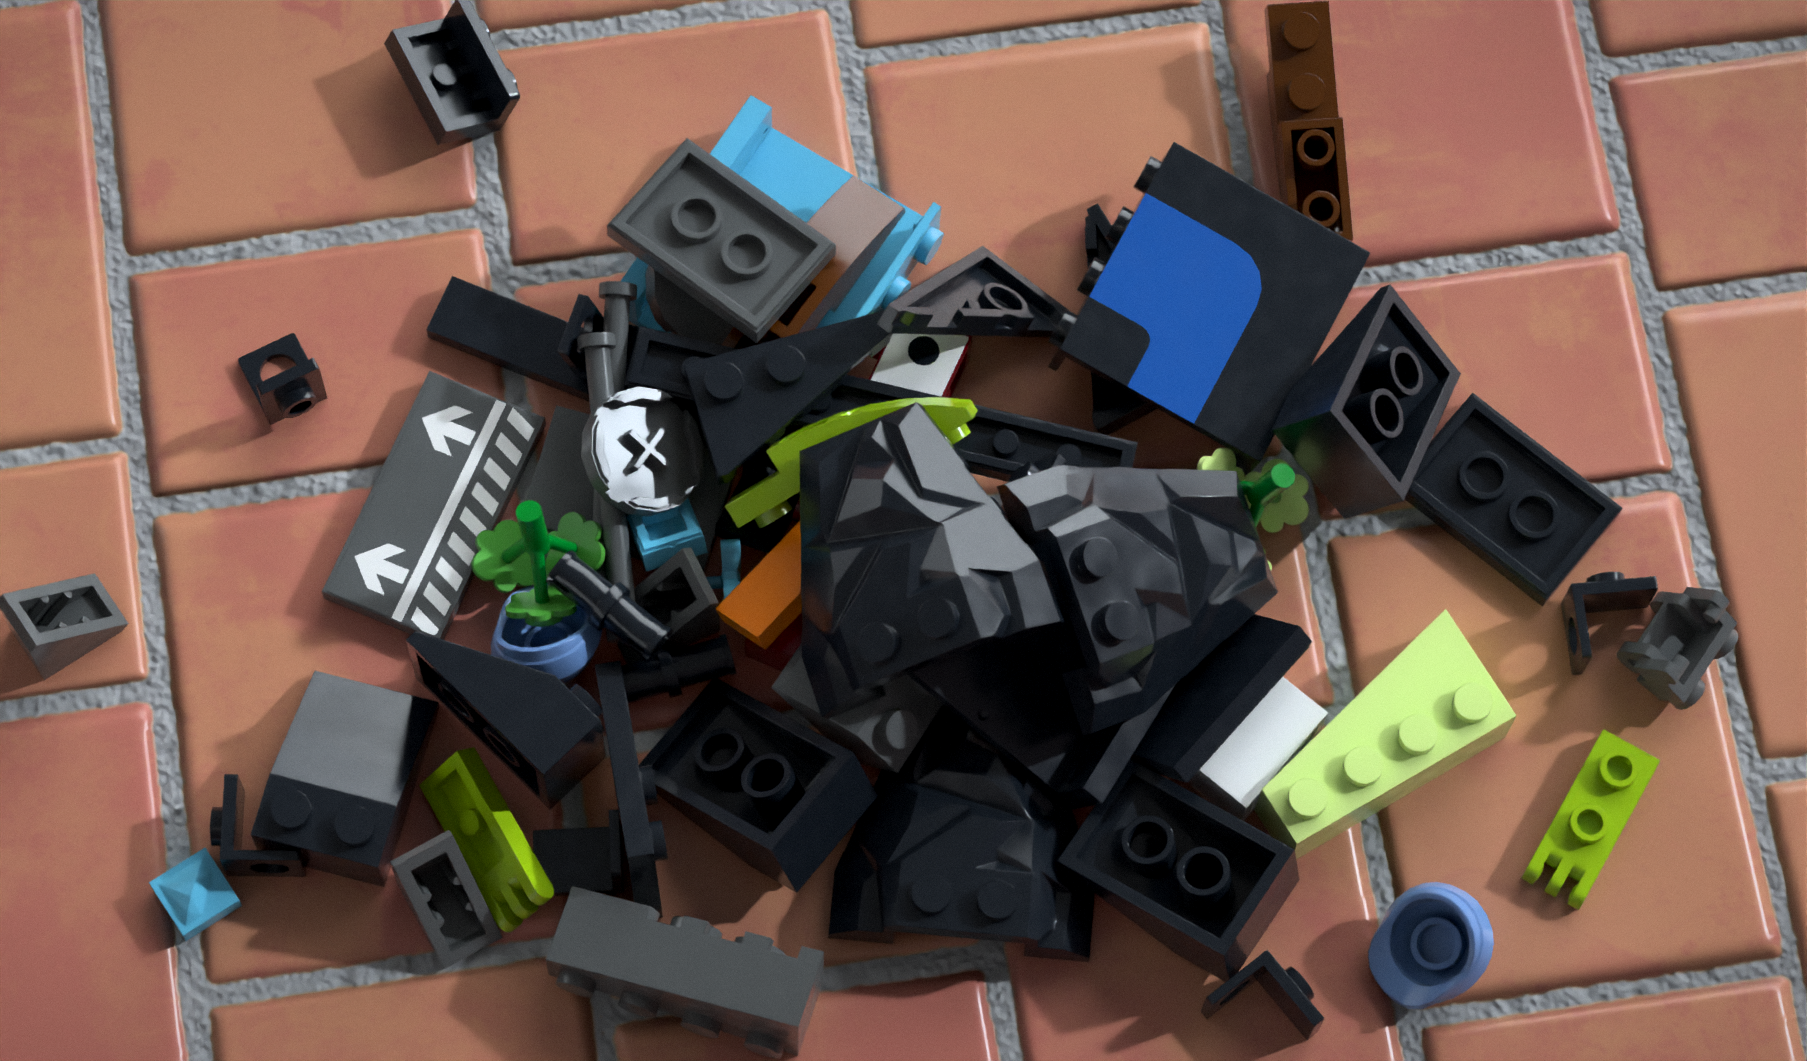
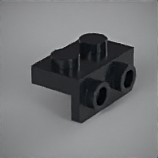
[384,0,520,145]

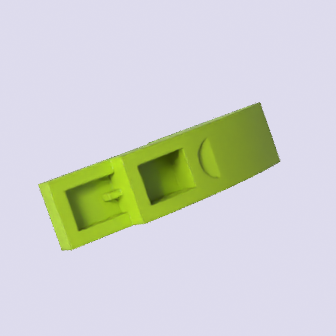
[725,397,978,528]

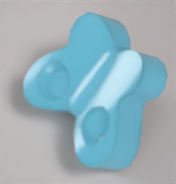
[706,539,742,599]

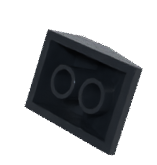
[1272,285,1461,519]
[406,631,606,810]
[251,671,440,887]
[639,678,878,893]
[1057,758,1300,982]

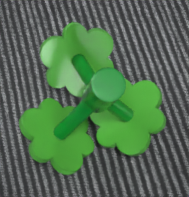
[471,500,605,627]

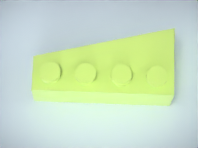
[1254,609,1516,859]

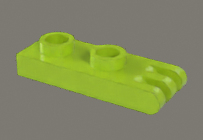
[1521,729,1661,910]
[419,747,554,932]

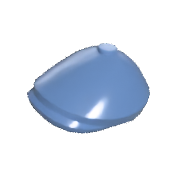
[490,584,602,684]
[1368,882,1494,1009]

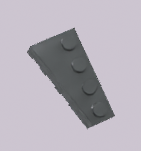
[546,886,824,1059]

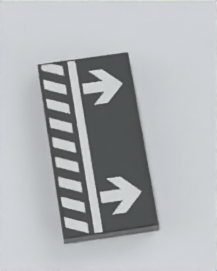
[322,371,546,640]

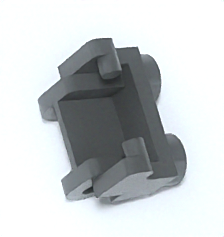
[1616,587,1738,710]

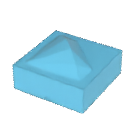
[627,498,708,572]
[149,848,242,941]

